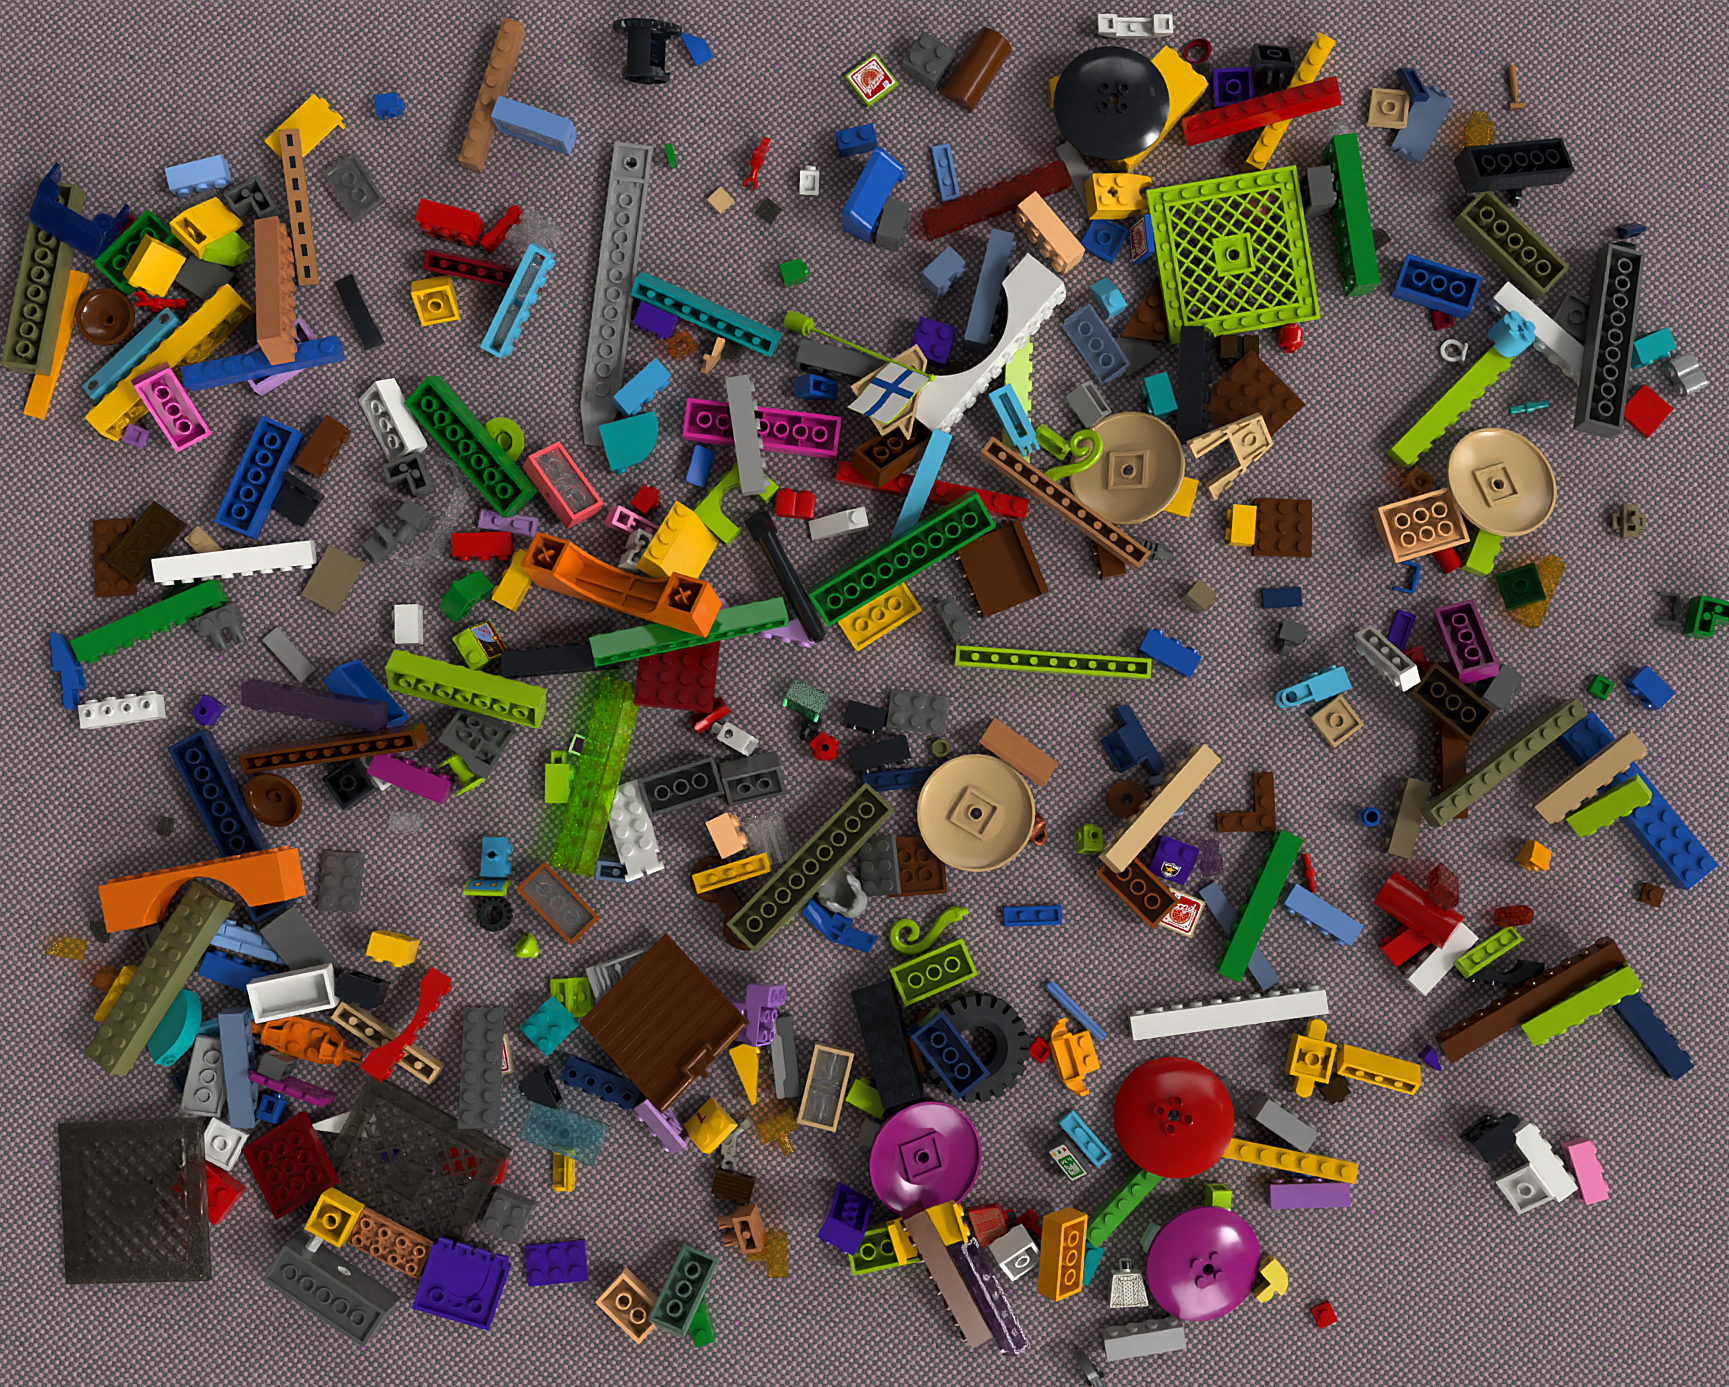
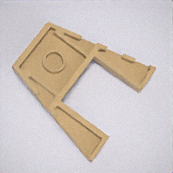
[1186,413,1273,501]

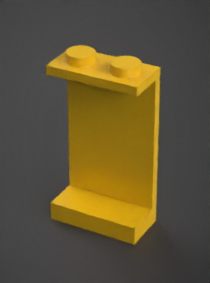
[264,94,346,159]
[886,1199,970,1266]

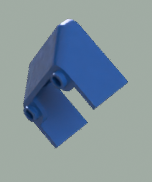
[842,146,906,244]

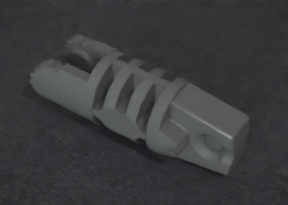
[1127,534,1173,561]

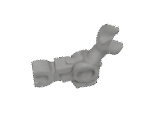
[717,1116,753,1169]

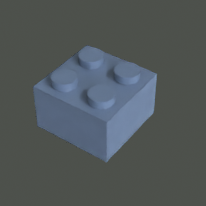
[921,246,966,299]

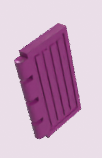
[248,1068,337,1107]

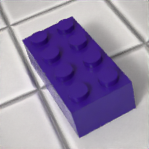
[817,1182,873,1256]

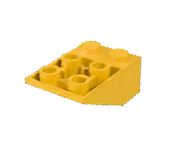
[169,197,244,260]

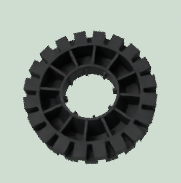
[921,991,1030,1103]

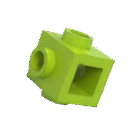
[1074,824,1104,855]

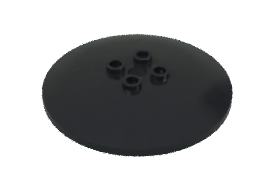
[1053,46,1170,161]

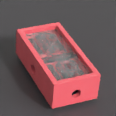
[522,441,604,529]

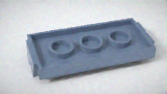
[1389,84,1454,164]
[1062,304,1131,385]

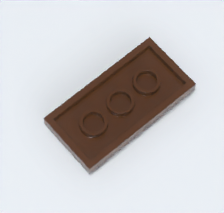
[93,518,137,598]

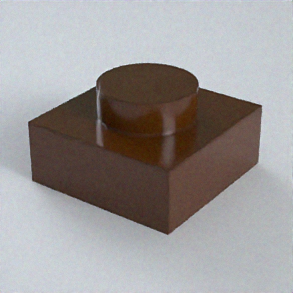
[1637,882,1666,908]

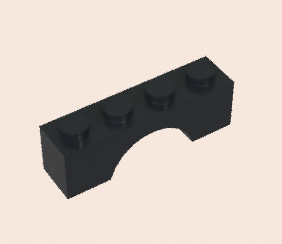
[1458,959,1545,987]

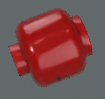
[1277,323,1303,353]

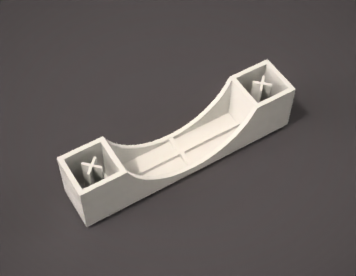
[915,253,1066,433]

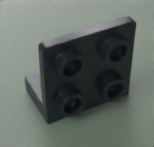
[271,471,325,527]

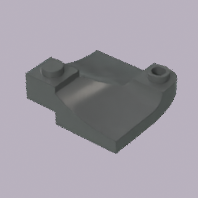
[438,710,516,780]

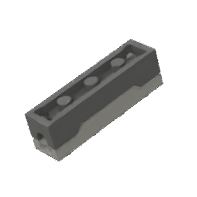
[767,1014,801,1099]

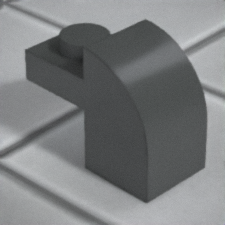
[362,524,399,565]

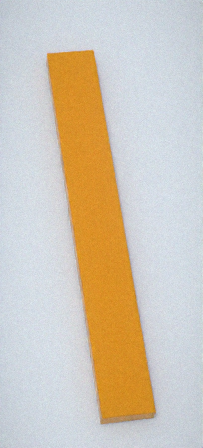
[23,269,89,420]

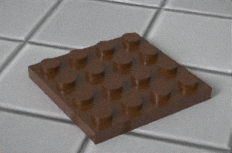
[1208,349,1305,437]

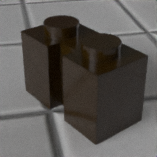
[1217,335,1259,365]

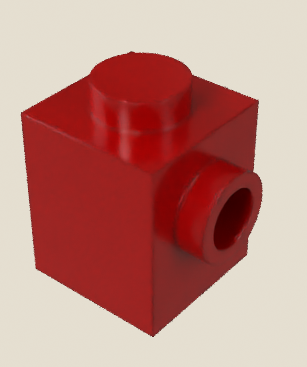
[630,484,661,517]

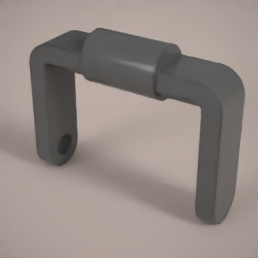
[1655,592,1681,625]

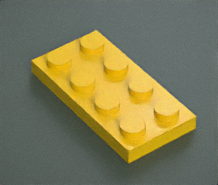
[838,582,922,652]

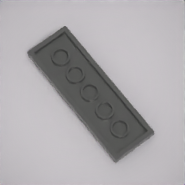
[458,1008,505,1129]

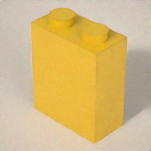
[123,234,186,297]

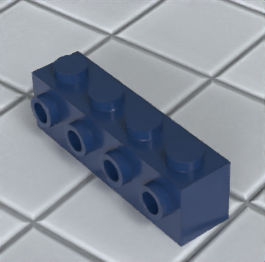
[560,1054,641,1110]

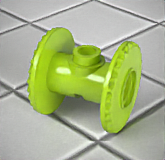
[438,753,490,796]

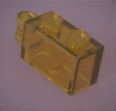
[1463,110,1496,149]

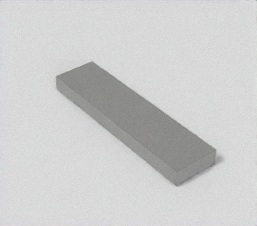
[1055,142,1091,217]

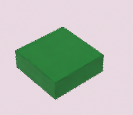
[664,143,678,169]
[1586,674,1614,701]

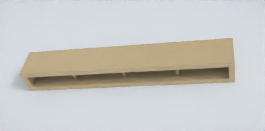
[1098,744,1221,873]

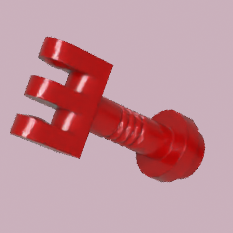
[1015,1208,1042,1240]

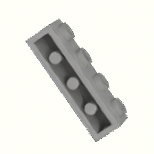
[1101,1316,1186,1362]

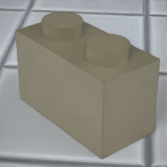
[1180,579,1217,614]

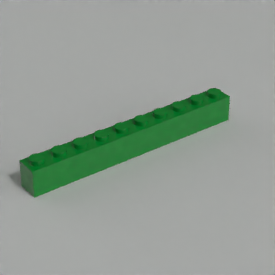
[589,597,788,667]

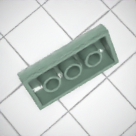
[648,1244,720,1338]

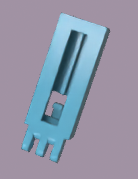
[988,384,1040,457]

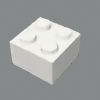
[989,1224,1041,1282]

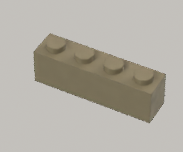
[1382,777,1431,859]

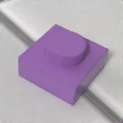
[122,423,150,449]

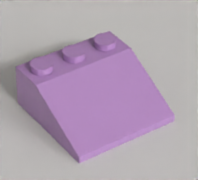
[634,1097,690,1154]

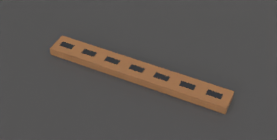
[279,129,320,287]

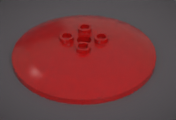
[1113,1057,1234,1179]

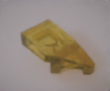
[45,937,87,961]

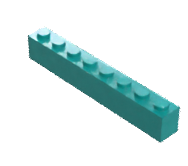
[630,272,783,357]

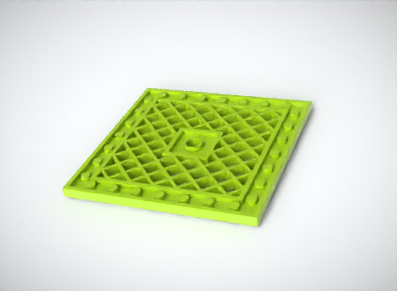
[1145,165,1321,345]

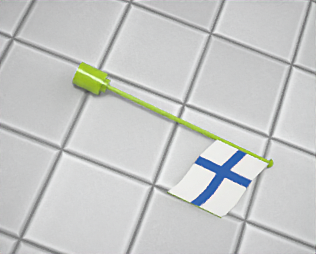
[784,310,935,424]

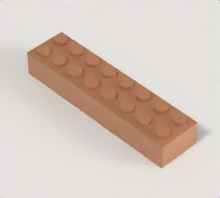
[254,216,297,365]

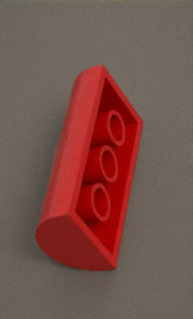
[1374,871,1465,950]

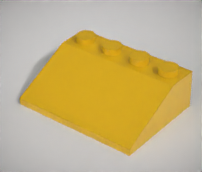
[635,500,719,579]

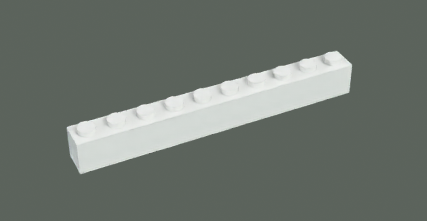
[1127,985,1329,1041]

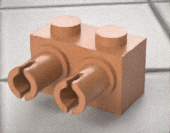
[717,1203,768,1254]

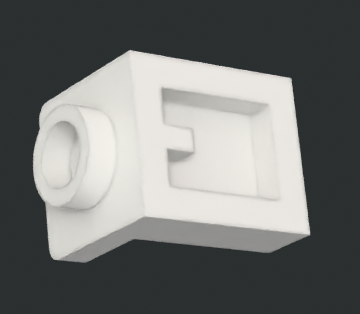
[800,165,820,195]

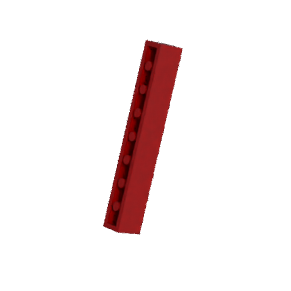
[1181,76,1341,147]

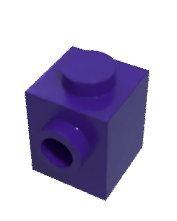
[190,694,227,726]

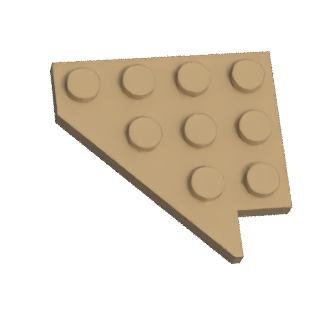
[850,344,927,440]

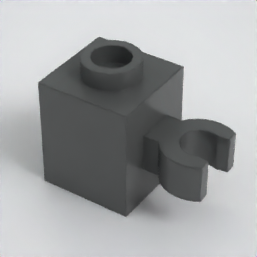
[1275,619,1308,656]

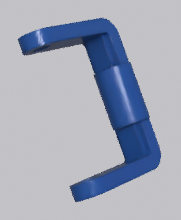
[1392,561,1420,594]

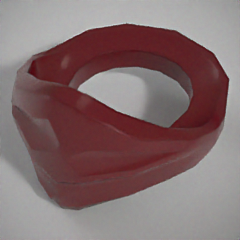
[1184,38,1212,65]

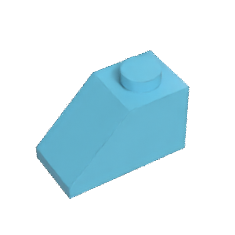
[1089,277,1127,320]

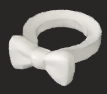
[1440,339,1468,364]

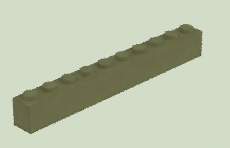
[1419,698,1588,827]

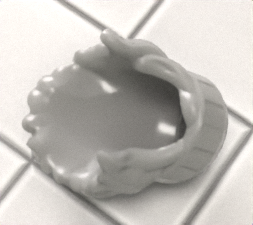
[817,869,868,918]

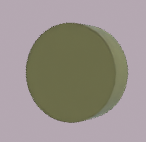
[931,738,951,758]

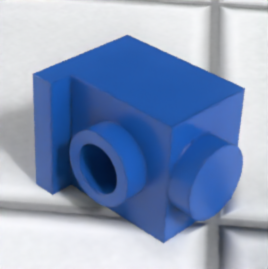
[374,92,405,121]
[256,1092,288,1124]

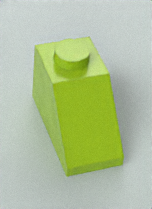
[202,231,251,267]

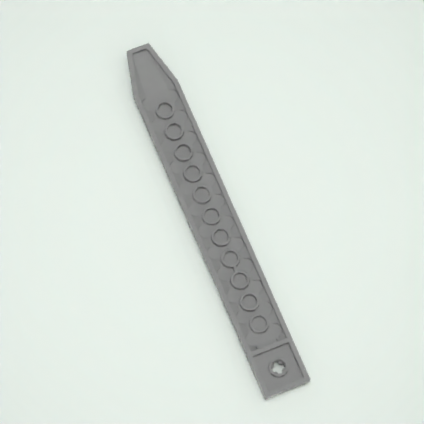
[580,141,653,447]

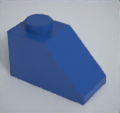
[794,374,838,400]

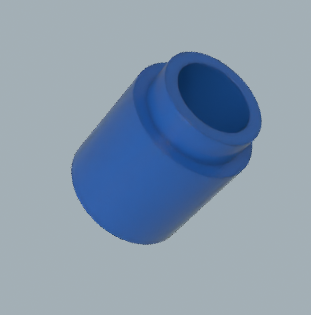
[1356,807,1380,827]

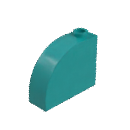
[598,411,658,475]
[147,988,202,1067]

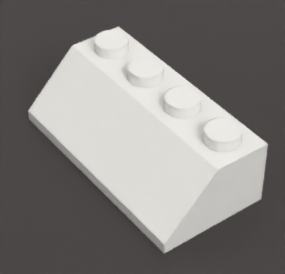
[358,378,428,462]

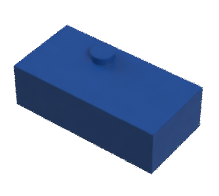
[1391,253,1482,319]

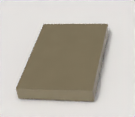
[301,544,365,614]

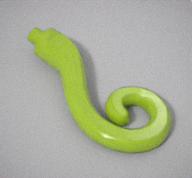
[1044,429,1103,482]
[889,905,969,955]

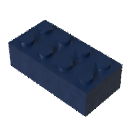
[906,1007,990,1100]

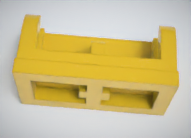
[552,1148,575,1192]

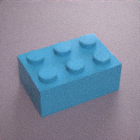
[610,358,672,418]

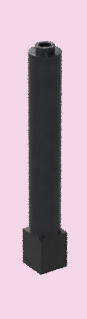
[744,511,827,643]

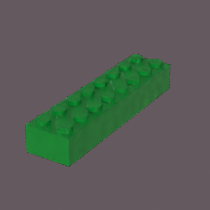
[1322,133,1380,297]
[404,376,538,518]

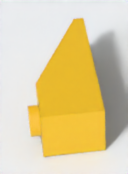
[729,1042,761,1105]

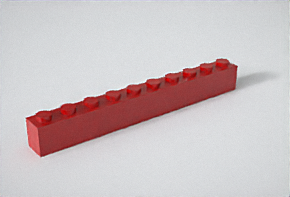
[835,460,1029,522]

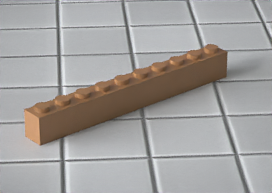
[979,436,1151,571]

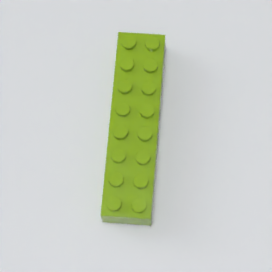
[385,649,546,729]

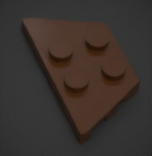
[1120,275,1168,343]

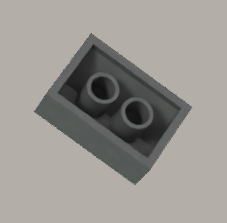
[720,751,787,806]

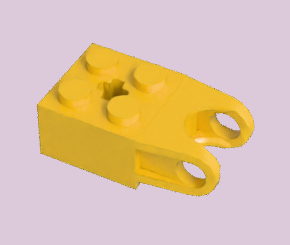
[1084,173,1152,220]

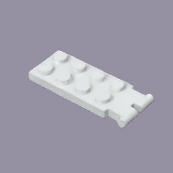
[601,779,665,882]

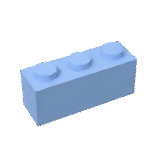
[165,155,232,197]

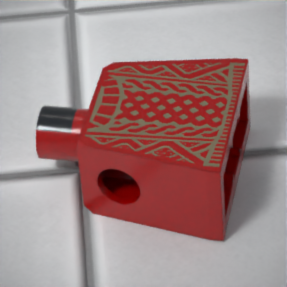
[967,1202,1017,1248]

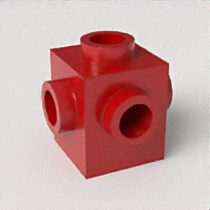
[809,731,839,762]

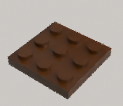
[1252,498,1312,558]
[889,836,947,898]

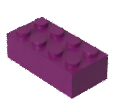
[1433,599,1499,684]
[366,753,455,804]

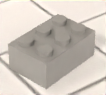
[1247,1093,1319,1154]

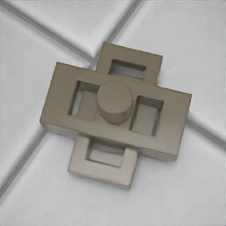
[1611,504,1646,538]

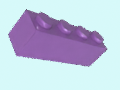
[1266,1176,1351,1209]

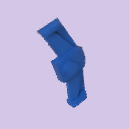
[801,897,878,953]

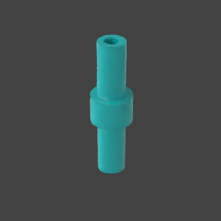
[1508,400,1549,415]

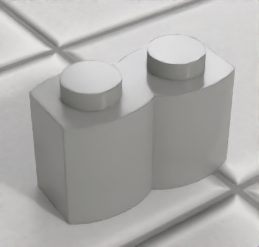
[1664,352,1708,398]

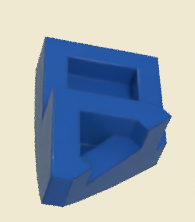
[680,32,713,66]

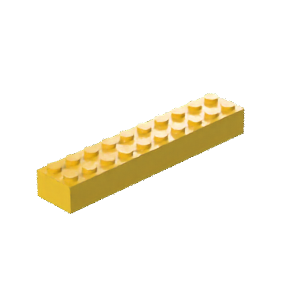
[84,283,256,442]

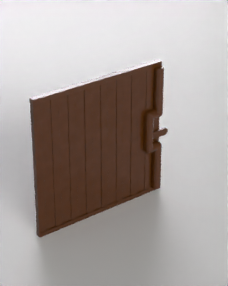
[579,933,750,1114]

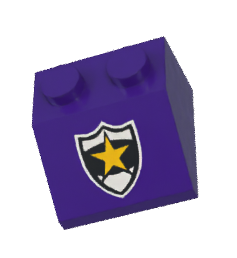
[1147,835,1200,885]

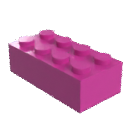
[131,362,212,452]

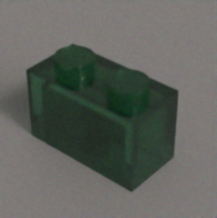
[782,679,830,722]

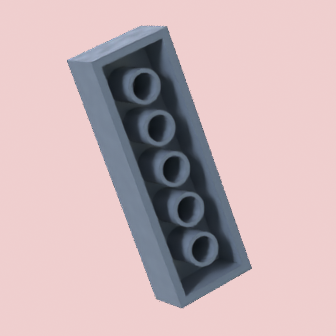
[962,228,1017,354]

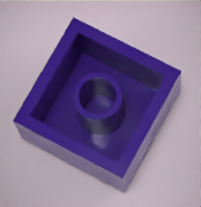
[1210,67,1253,110]
[910,316,957,370]

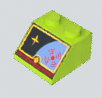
[452,620,507,671]

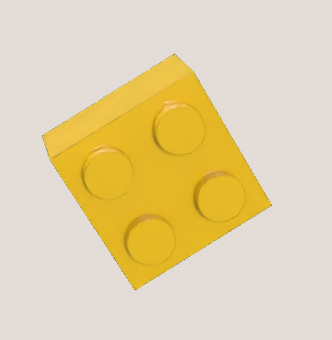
[366,929,420,967]
[304,1187,365,1248]

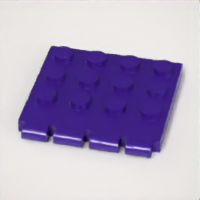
[412,1236,512,1331]

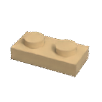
[184,526,225,554]

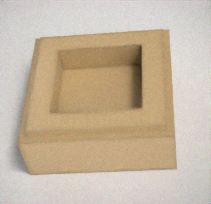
[707,186,734,215]

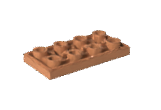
[979,718,1058,787]
[347,1206,434,1279]

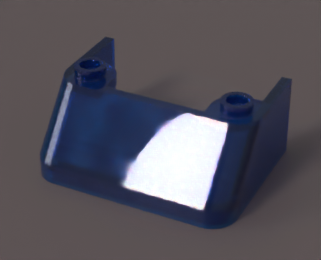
[29,162,130,259]

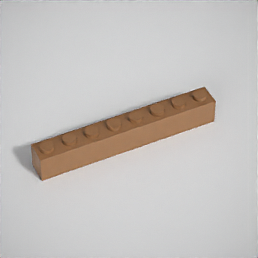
[458,17,526,173]

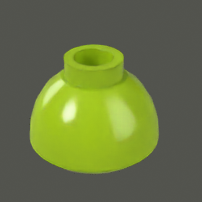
[513,933,540,959]

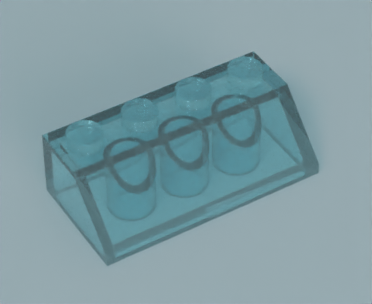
[519,1102,611,1167]

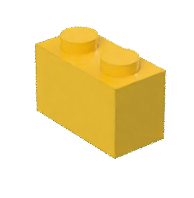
[1224,504,1257,547]

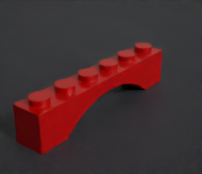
[360,967,453,1083]

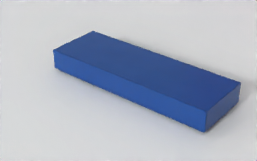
[1002,905,1062,927]

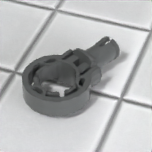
[1073,1347,1107,1387]

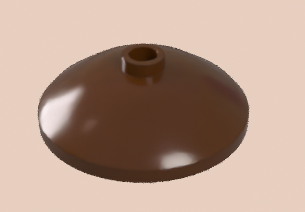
[76,288,135,346]
[244,773,302,827]

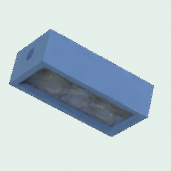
[491,96,577,156]

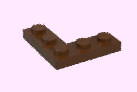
[1215,772,1276,833]

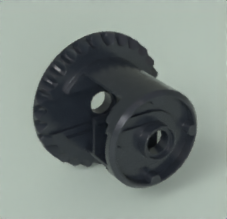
[613,18,682,85]

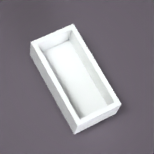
[246,963,340,1023]

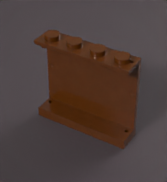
[953,519,1049,618]

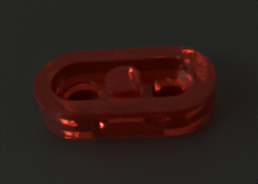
[1493,905,1534,927]

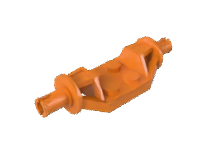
[251,1015,364,1067]

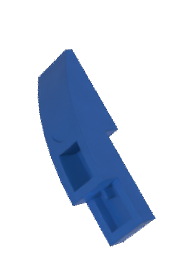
[49,632,87,711]

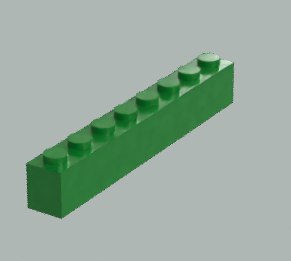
[70,579,229,664]
[1214,829,1303,983]

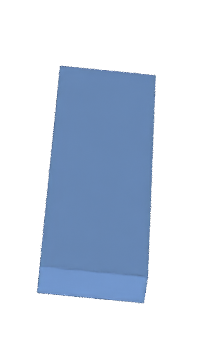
[931,143,961,203]

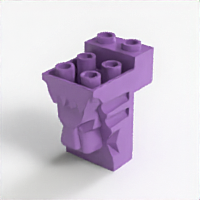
[727,982,786,1047]

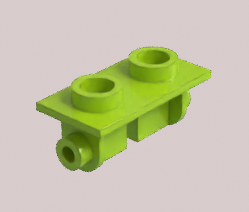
[1035,424,1071,461]

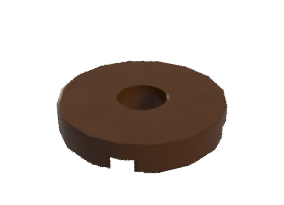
[1107,780,1146,819]

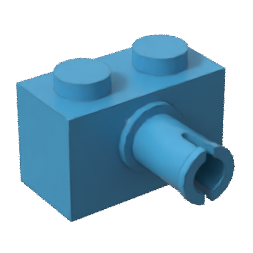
[480,837,513,879]

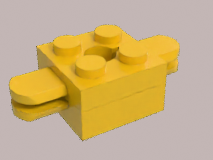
[1284,1018,1337,1098]

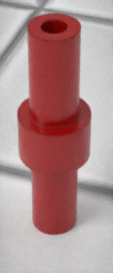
[1301,853,1317,893]

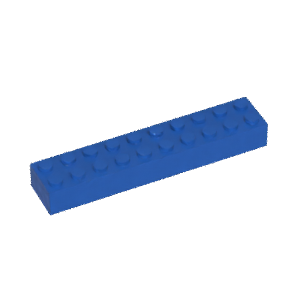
[1556,711,1718,890]

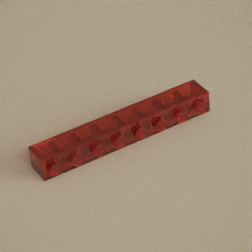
[921,160,1072,242]

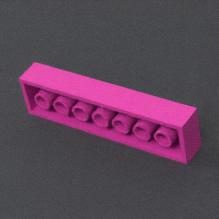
[682,398,842,460]

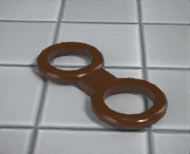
[690,856,751,951]

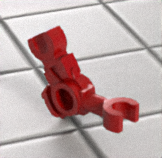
[743,137,771,190]
[133,291,187,314]

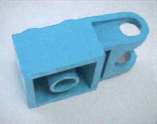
[1275,664,1352,708]

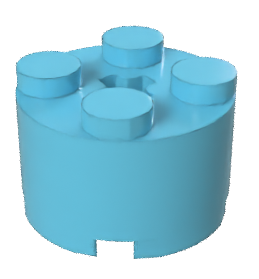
[1488,310,1536,358]

